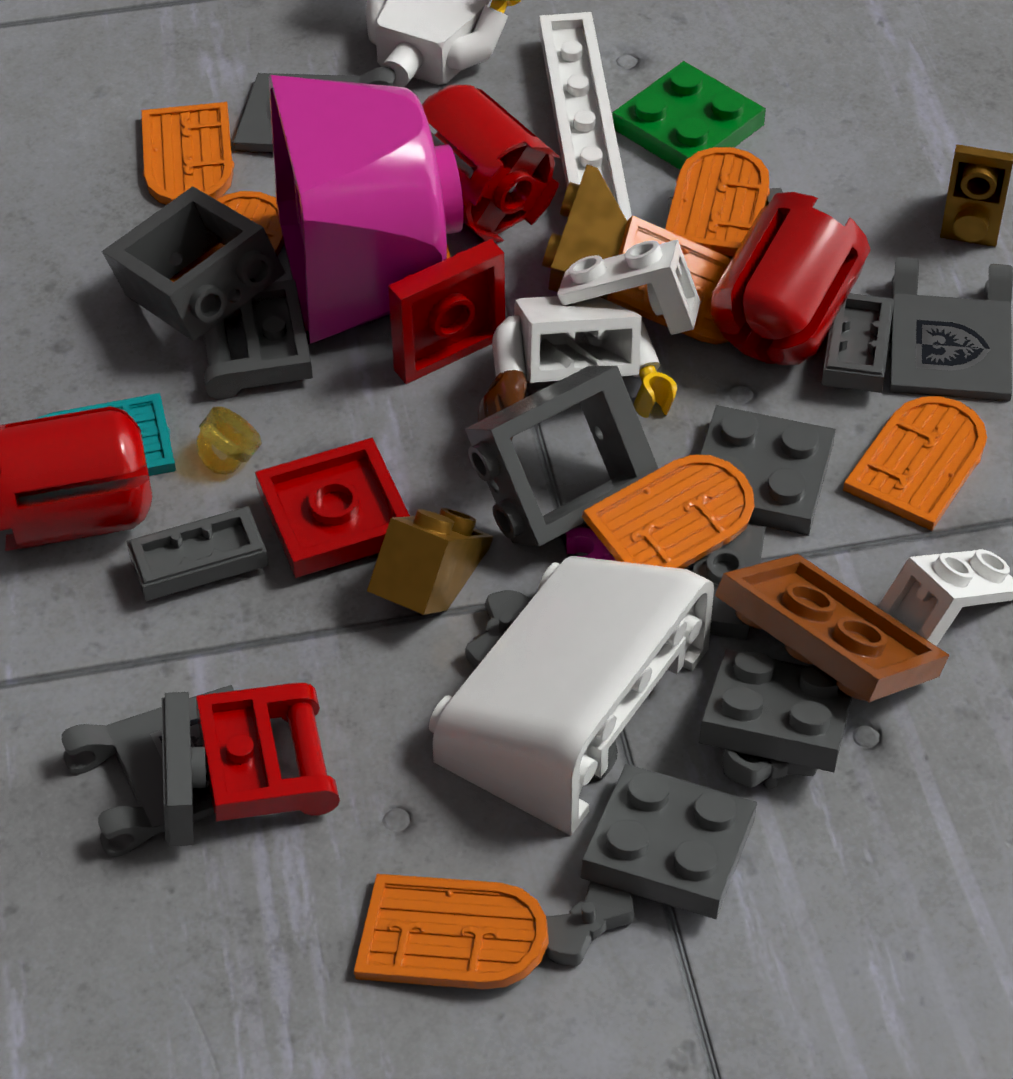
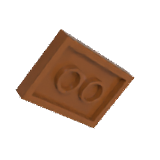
[715,554,949,703]

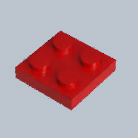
[388,239,505,384]
[255,437,410,578]

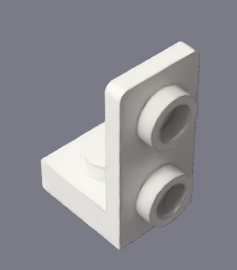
[558,239,701,335]
[878,549,1013,646]

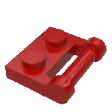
[196,683,340,822]

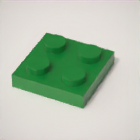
[612,61,766,170]

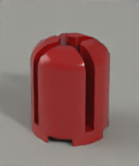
[422,85,560,242]
[710,192,871,365]
[0,406,153,551]

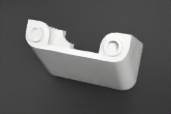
[429,556,714,836]

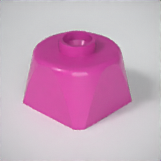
[268,75,463,344]

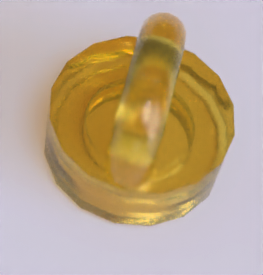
[196,406,262,475]

